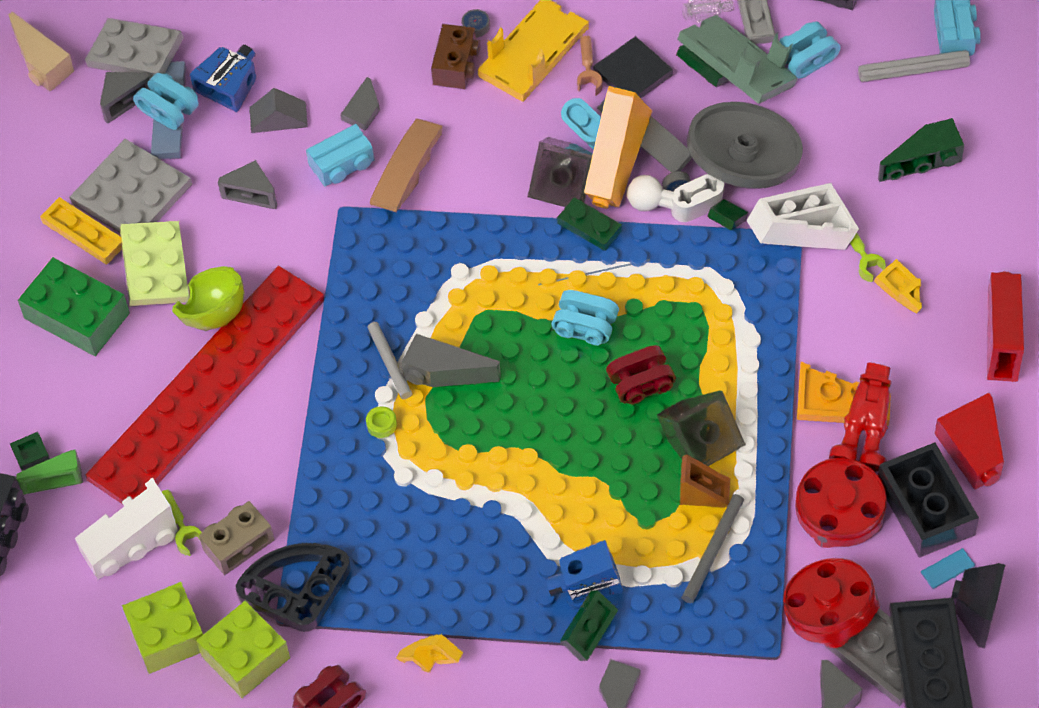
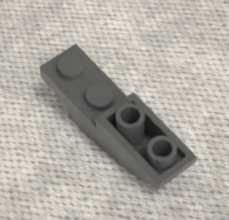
[597,87,692,173]

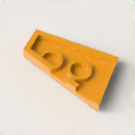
[797,362,891,426]

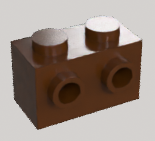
[431,24,480,89]

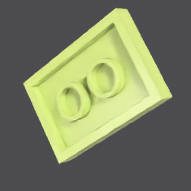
[120,221,189,306]

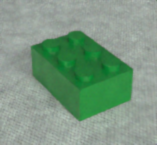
[18,257,130,357]

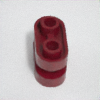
[606,345,676,404]
[292,665,366,708]

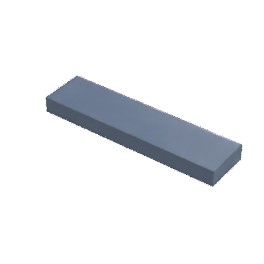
[151,61,186,159]

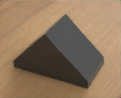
[100,72,151,124]
[249,88,308,133]
[218,160,277,210]
[820,660,862,708]

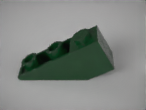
[878,118,964,182]

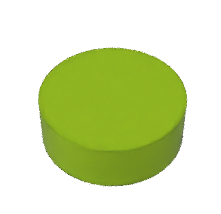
[366,406,397,438]

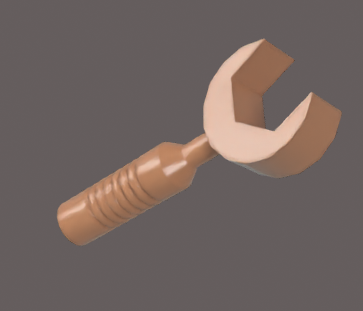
[577,36,602,96]

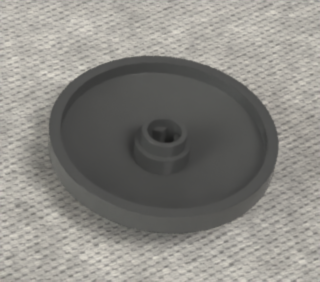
[687,102,803,188]

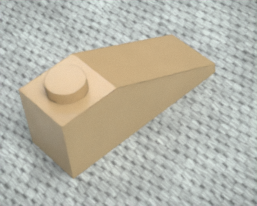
[8,12,74,92]

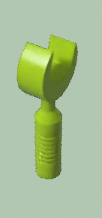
[850,233,886,282]
[162,489,202,556]

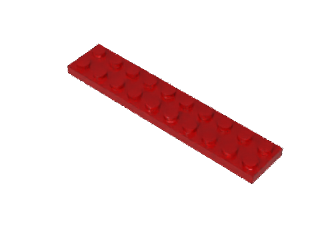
[85,265,325,505]

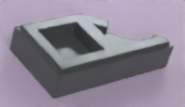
[340,77,380,131]
[599,659,641,708]

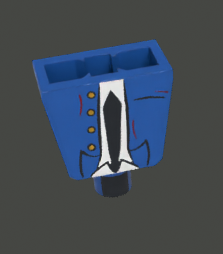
[190,44,256,112]
[545,540,624,603]

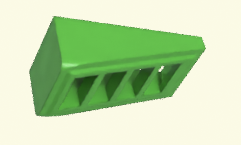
[16,449,83,494]

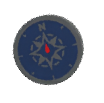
[462,9,490,37]
[662,171,691,192]

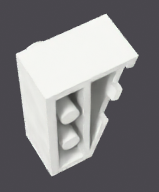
[747,183,859,250]
[75,478,178,580]

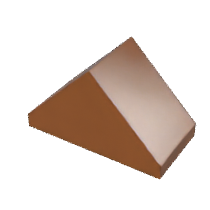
[680,455,730,508]

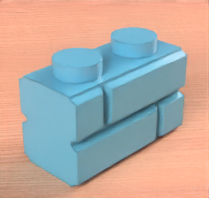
[933,0,981,56]
[306,124,375,187]

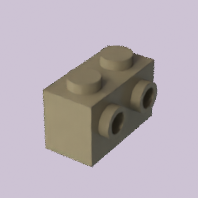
[199,501,274,576]

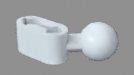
[627,174,724,222]

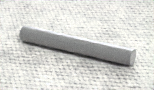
[367,322,412,399]

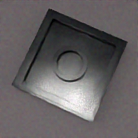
[593,36,673,98]

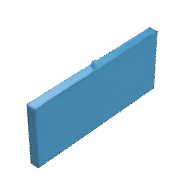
[920,548,975,589]

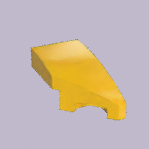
[874,259,922,314]
[396,634,463,673]

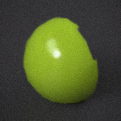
[172,266,244,331]

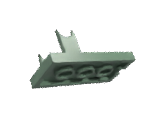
[677,14,798,104]

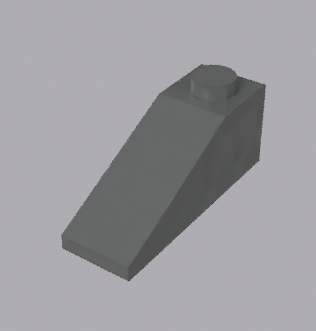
[402,334,501,387]

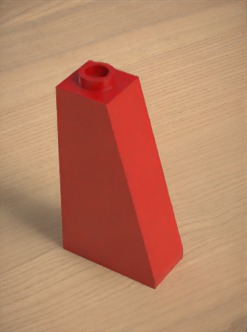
[987,271,1024,382]

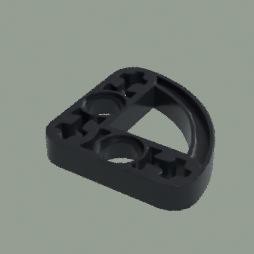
[236,543,351,632]

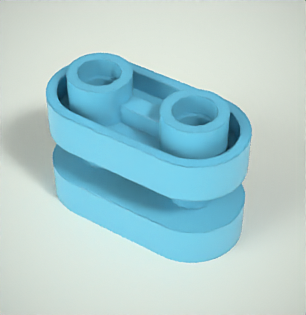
[779,22,841,79]
[133,73,199,130]
[561,98,601,150]
[551,290,619,345]

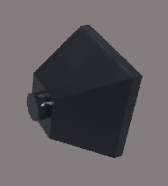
[951,563,1006,649]

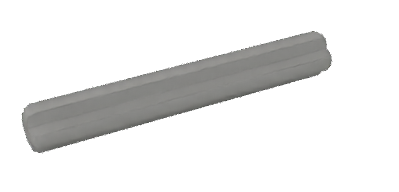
[858,50,970,82]

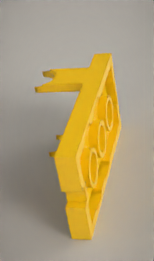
[477,0,589,102]

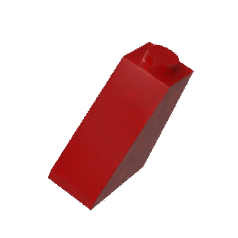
[934,393,1004,490]

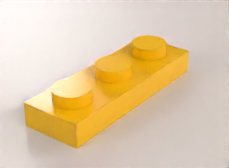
[40,197,122,265]

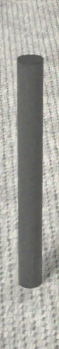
[682,494,744,603]

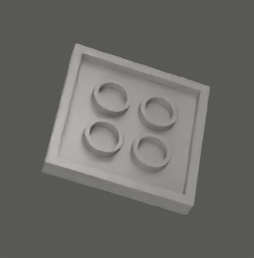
[70,139,192,233]

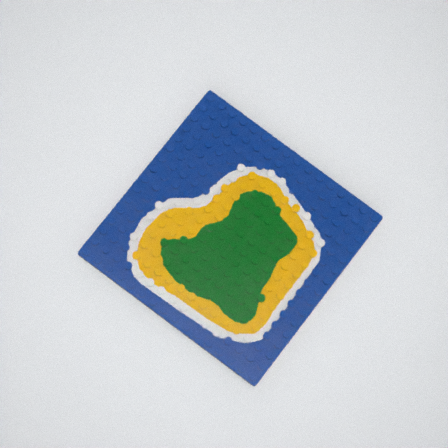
[276,206,802,660]

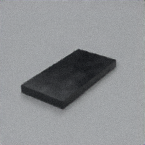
[889,598,973,708]

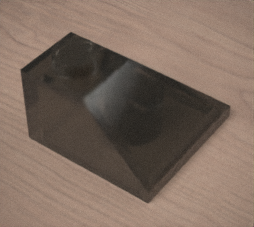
[527,137,593,207]
[656,390,746,466]

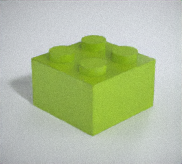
[122,582,203,674]
[196,601,290,698]

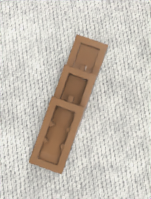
[370,118,443,212]

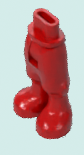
[828,362,892,472]

